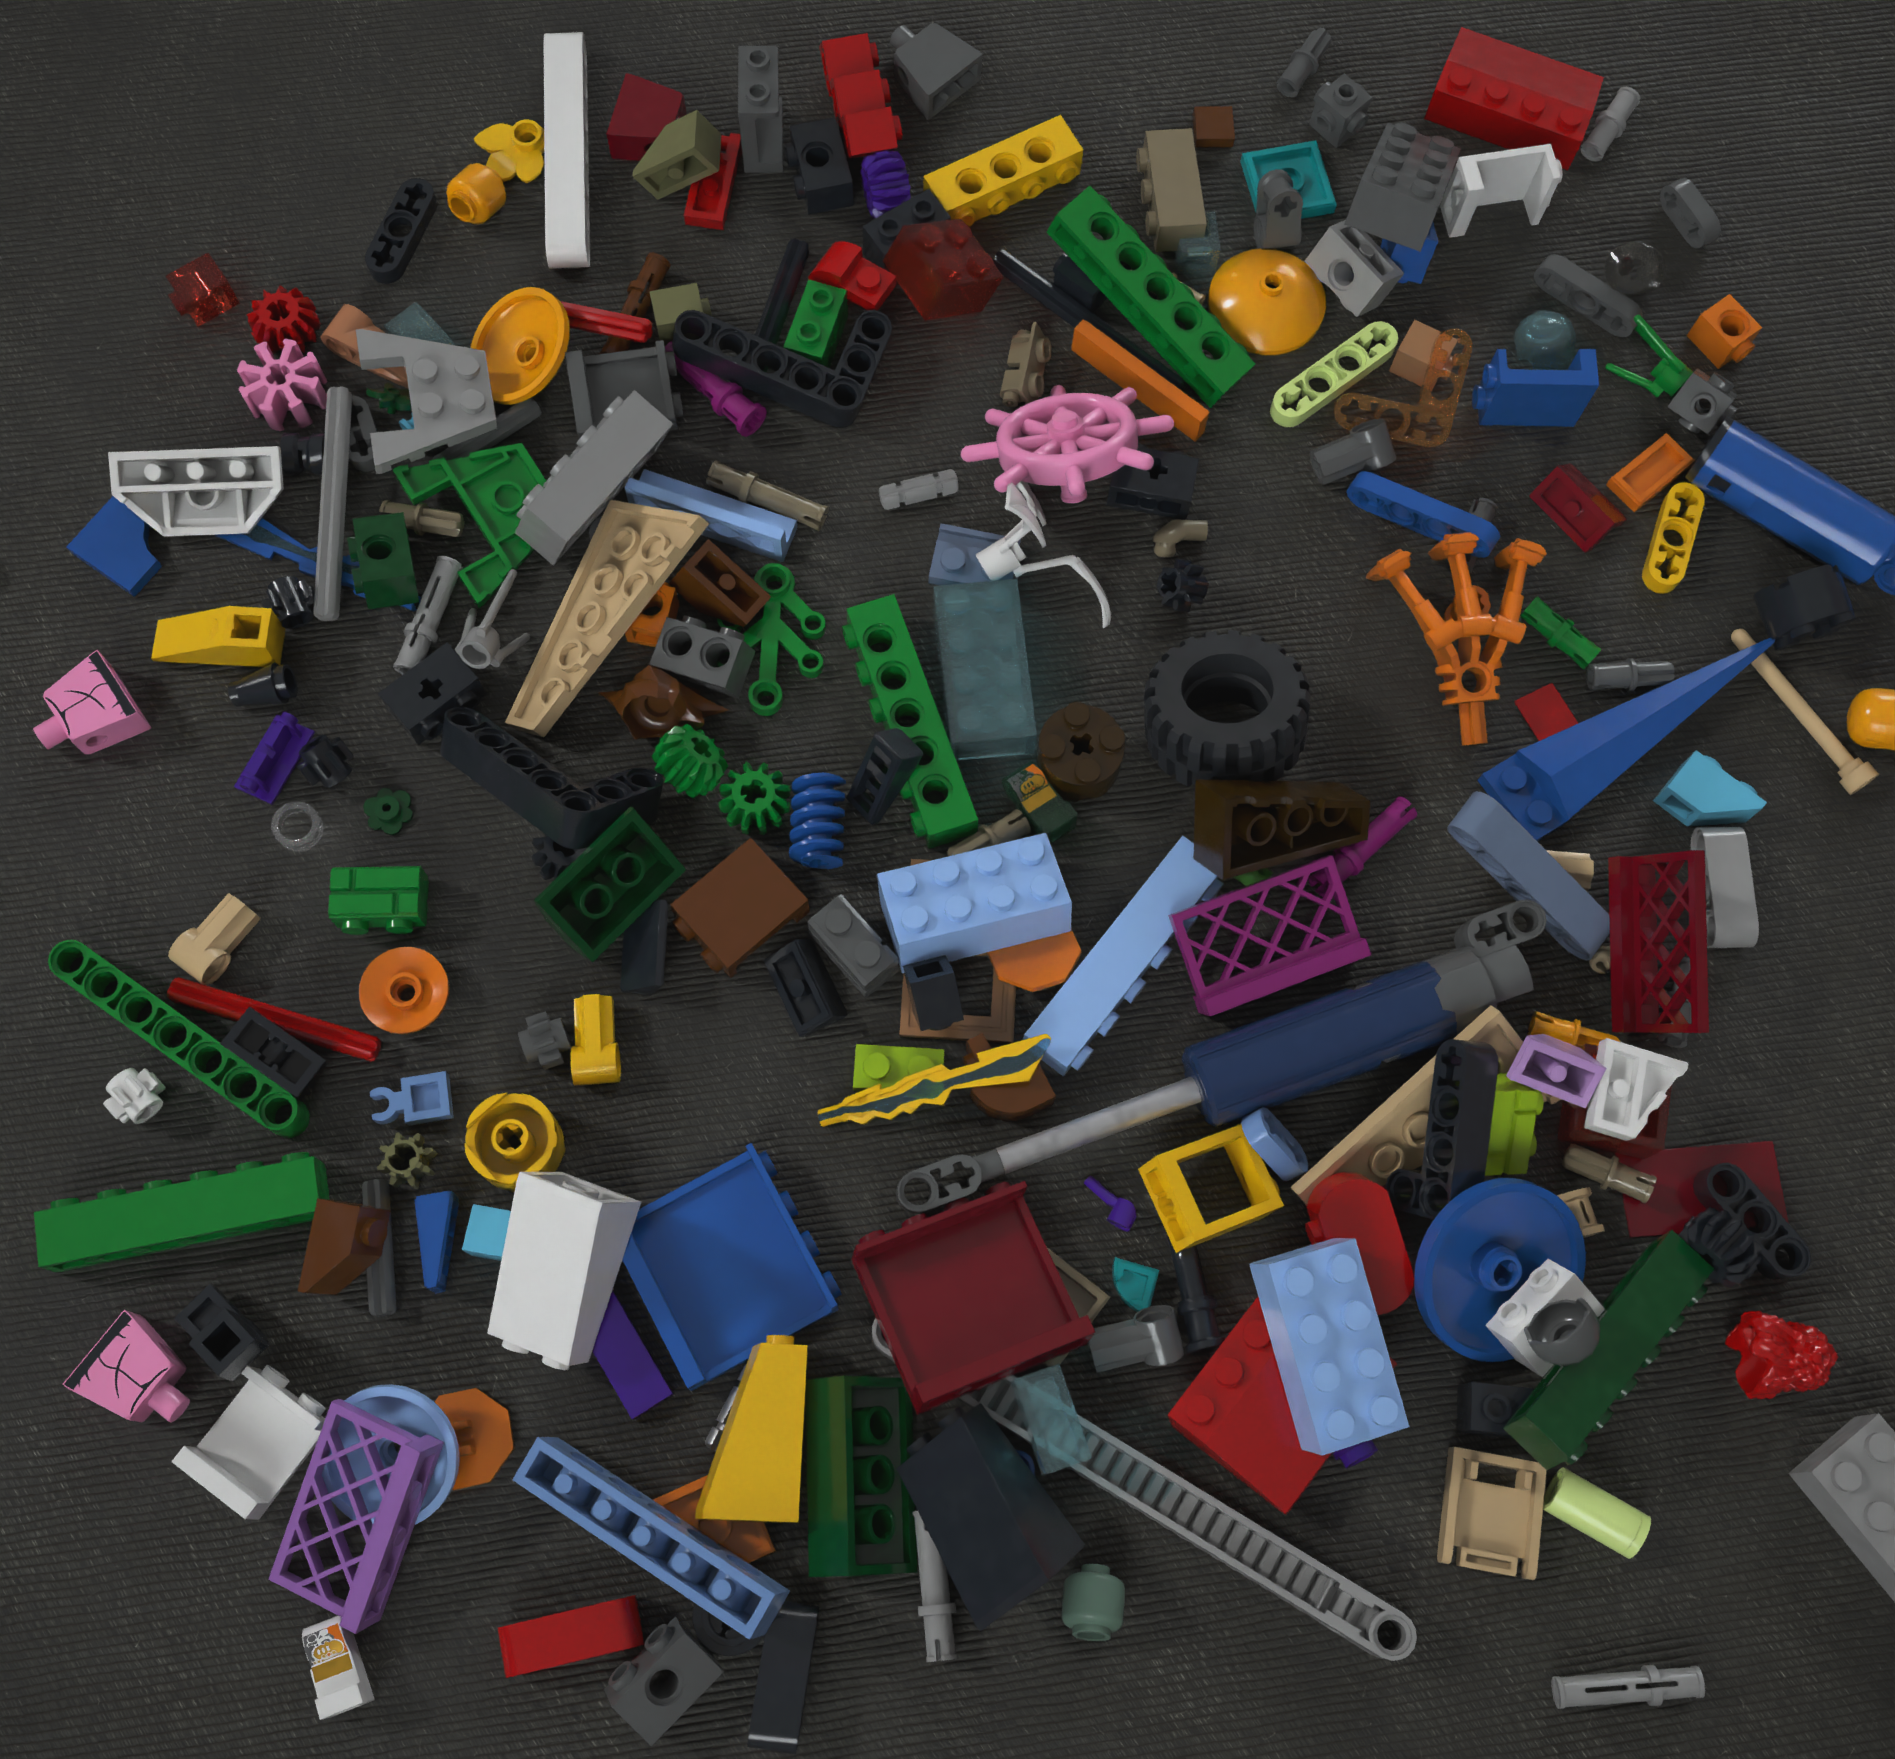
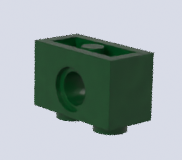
[347,512,419,610]

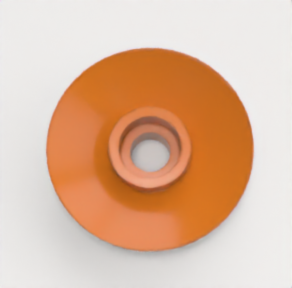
[359,947,449,1034]

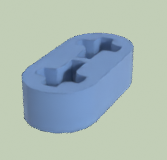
[1241,1107,1308,1181]

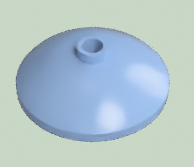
[322,1384,460,1525]

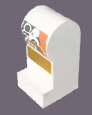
[302,1615,375,1720]

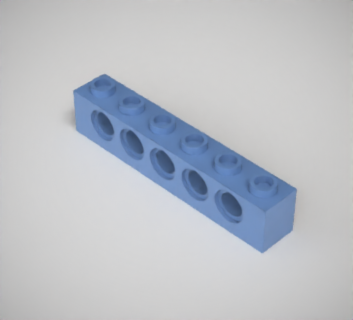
[512,1437,790,1640]

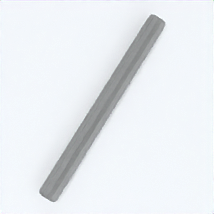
[313,386,352,621]

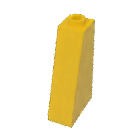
[695,1335,808,1523]

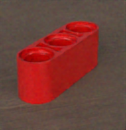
[498,1595,645,1678]

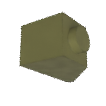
[633,110,721,200]

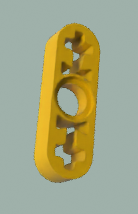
[1642,482,1705,594]

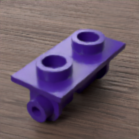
[234,712,315,805]

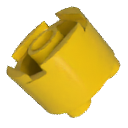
[464,1093,565,1192]

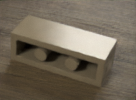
[1136,128,1207,252]

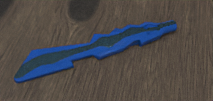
[215,518,421,612]

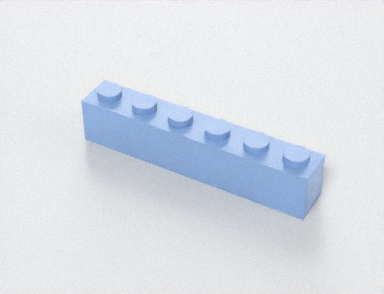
[1023,836,1224,1077]

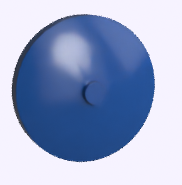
[1414,1178,1586,1362]

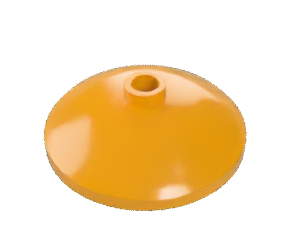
[1208,248,1326,355]
[470,287,570,405]

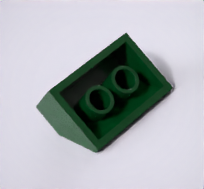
[534,807,686,962]

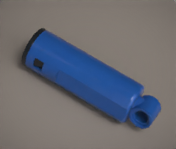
[1683,416,1895,595]

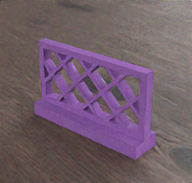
[268,1399,444,1634]

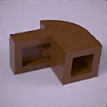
[962,1033,1056,1121]

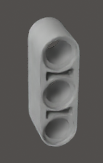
[1690,827,1759,948]

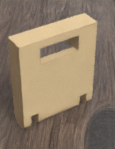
[1437,1447,1547,1580]

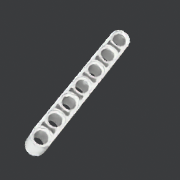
[544,32,590,269]

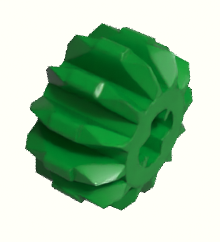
[651,724,728,798]
[718,762,791,835]

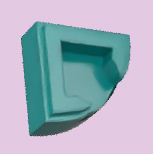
[1112,1257,1159,1312]

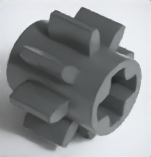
[518,1011,572,1070]

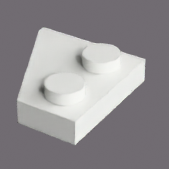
[1584,1038,1688,1141]

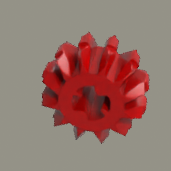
[247,285,320,355]

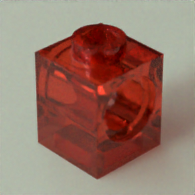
[166,253,240,327]

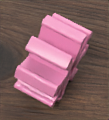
[237,339,327,431]

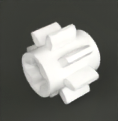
[103,1068,166,1124]

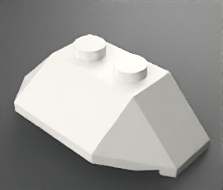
[108,446,284,537]

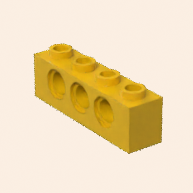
[923,115,1083,233]

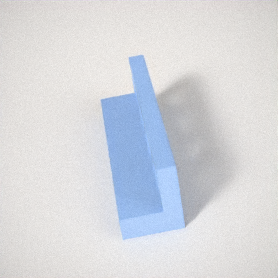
[625,469,798,562]

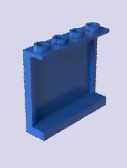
[622,1143,842,1391]

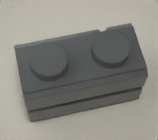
[807,894,899,998]

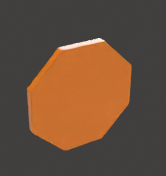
[987,929,1081,992]
[435,1388,515,1491]

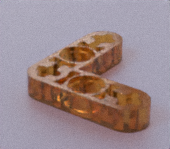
[1333,329,1472,447]

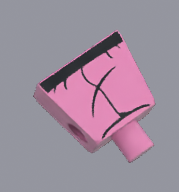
[33,650,152,754]
[63,1310,190,1423]

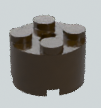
[1036,702,1125,802]

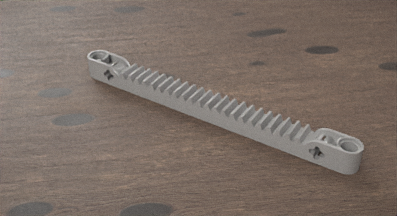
[872,1318,1417,1661]

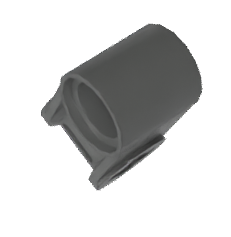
[1254,169,1303,249]

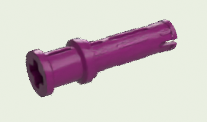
[665,341,767,437]

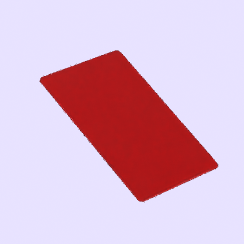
[1514,683,1578,741]

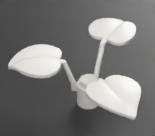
[975,481,1111,628]

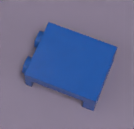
[1472,349,1599,427]

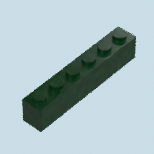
[1503,1230,1714,1470]

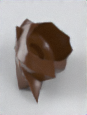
[598,665,729,740]

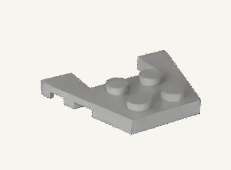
[356,329,497,474]

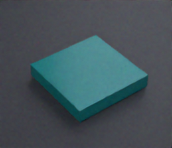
[1240,140,1337,219]

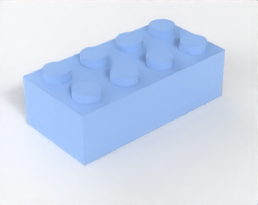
[877,833,1072,973]
[1249,1238,1409,1455]

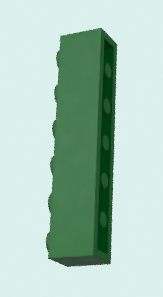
[34,1152,330,1273]

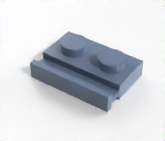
[928,523,1021,599]

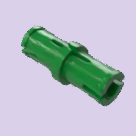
[1520,596,1602,670]

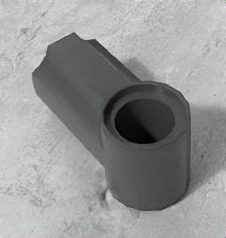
[1310,418,1396,485]
[1089,1305,1184,1372]

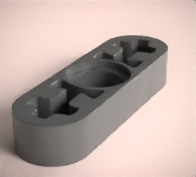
[1534,254,1643,337]

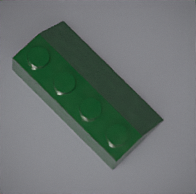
[806,1375,917,1577]

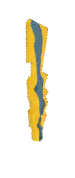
[818,1034,1051,1127]

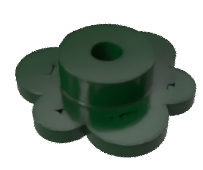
[363,788,413,835]

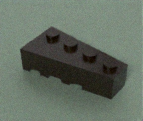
[1193,779,1370,880]

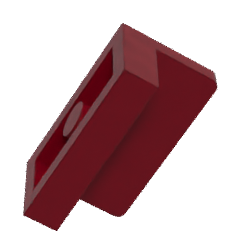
[1529,463,1627,553]

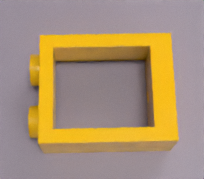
[1138,1124,1284,1253]

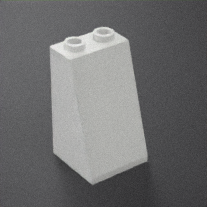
[487,1172,641,1370]

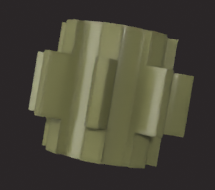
[377,1132,437,1189]

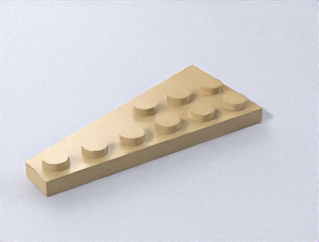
[505,500,709,737]
[1291,1005,1562,1206]

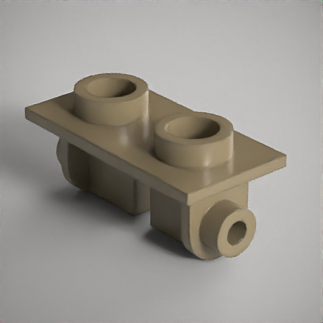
[1000,322,1052,407]

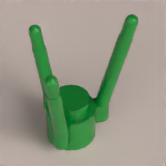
[1605,315,1693,398]

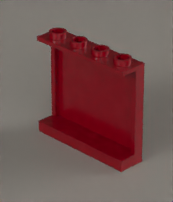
[851,1181,1095,1415]

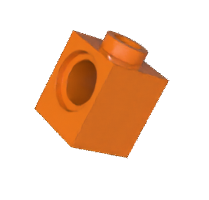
[1687,294,1762,369]
[625,582,679,647]

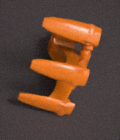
[1366,532,1547,746]

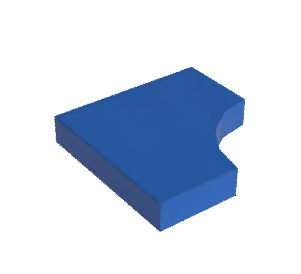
[67,496,162,597]

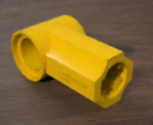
[571,994,621,1086]

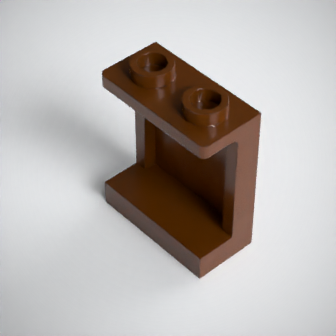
[670,838,810,978]

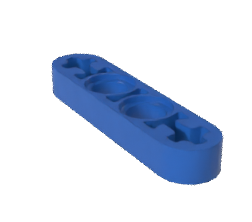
[1346,471,1500,558]

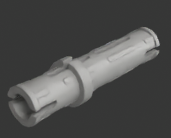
[393,556,463,675]
[913,1511,957,1662]
[1551,1665,1705,1709]

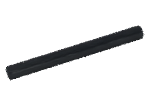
[991,248,1185,391]

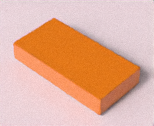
[1606,433,1695,513]

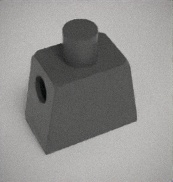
[890,23,983,120]

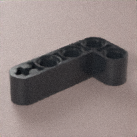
[1385,1039,1499,1219]

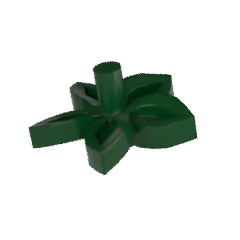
[366,382,412,414]

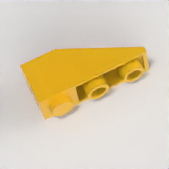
[151,606,286,667]

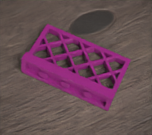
[1168,855,1371,1016]

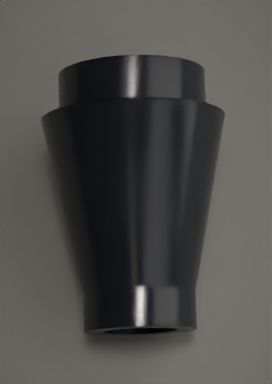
[228,662,298,707]

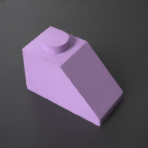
[1506,1034,1607,1108]

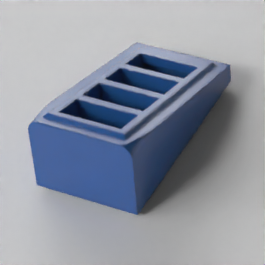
[414,1191,459,1294]

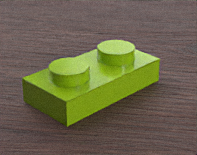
[853,1044,944,1096]

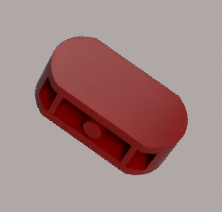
[1305,1172,1414,1315]

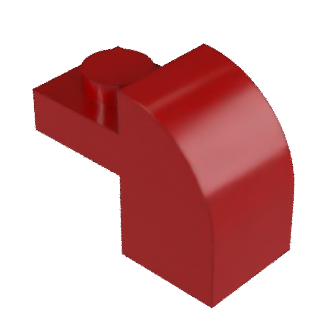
[808,241,896,311]

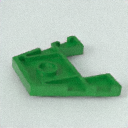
[393,443,546,608]

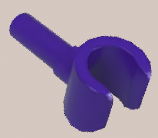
[1084,1175,1136,1232]

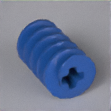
[789,772,846,869]

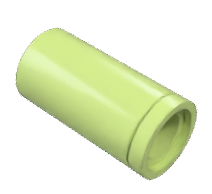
[1543,1467,1651,1559]

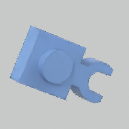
[370,1071,454,1126]

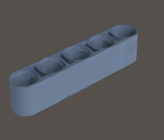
[1447,791,1610,961]

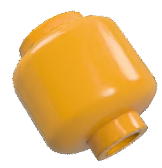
[446,163,506,224]

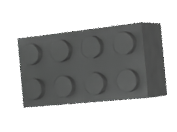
[1344,123,1461,252]

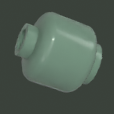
[1061,1564,1125,1641]

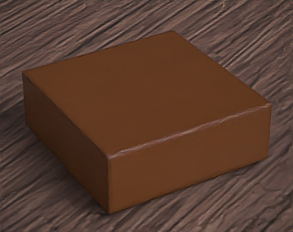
[1192,106,1235,147]

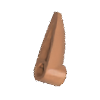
[321,304,409,389]

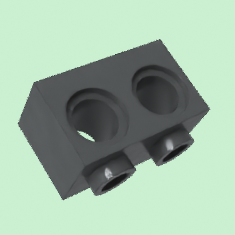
[649,616,756,698]

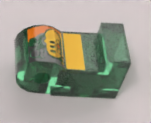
[1002,761,1078,844]

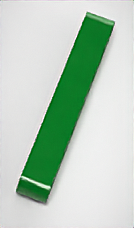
[48,940,310,1138]

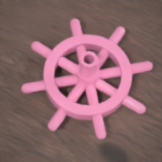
[961,385,1174,503]

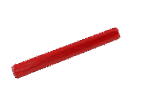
[167,977,382,1062]

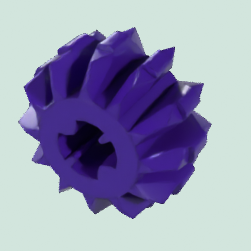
[861,150,911,219]

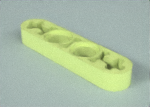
[1270,321,1398,427]

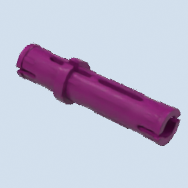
[1308,796,1417,897]

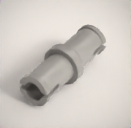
[1581,86,1641,162]

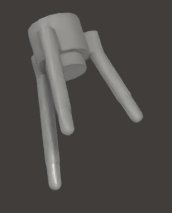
[455,569,531,669]

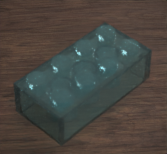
[933,579,1037,761]

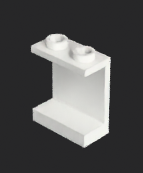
[1440,144,1563,238]
[172,1365,326,1520]

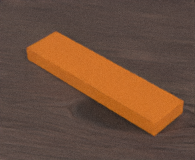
[1071,319,1210,442]

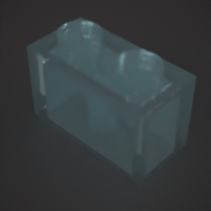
[1011,1364,1092,1476]

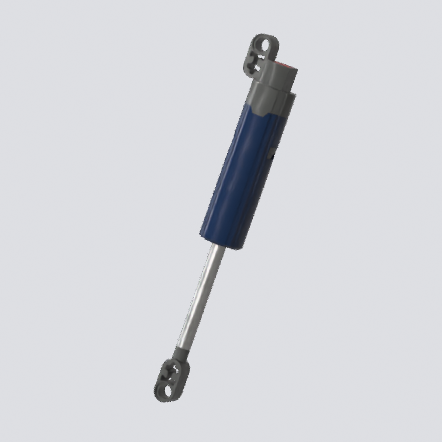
[895,899,1547,1214]

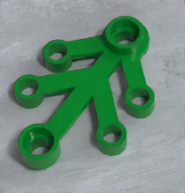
[716,563,826,716]

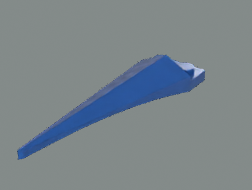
[1477,638,1775,842]

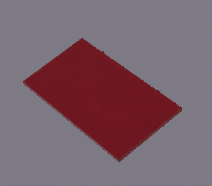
[1615,1141,1789,1238]

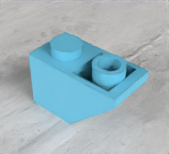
[1653,750,1767,827]

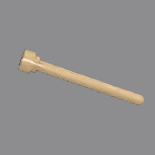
[1731,629,1879,795]

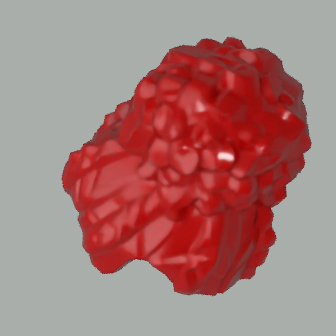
[1725,1311,1838,1400]

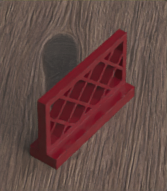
[1608,850,1709,1033]

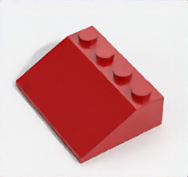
[1424,27,1604,170]
[1168,1297,1397,1515]

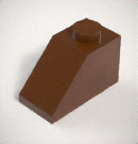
[669,539,771,627]
[298,1198,391,1295]

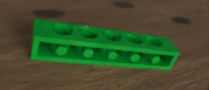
[1047,186,1255,408]
[842,594,978,849]

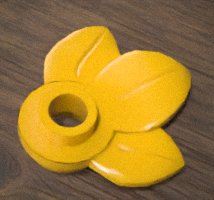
[474,119,544,183]

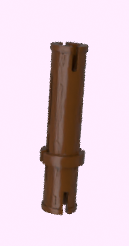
[599,252,671,354]

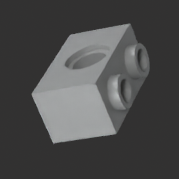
[1305,220,1404,317]

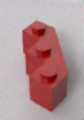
[819,33,902,159]

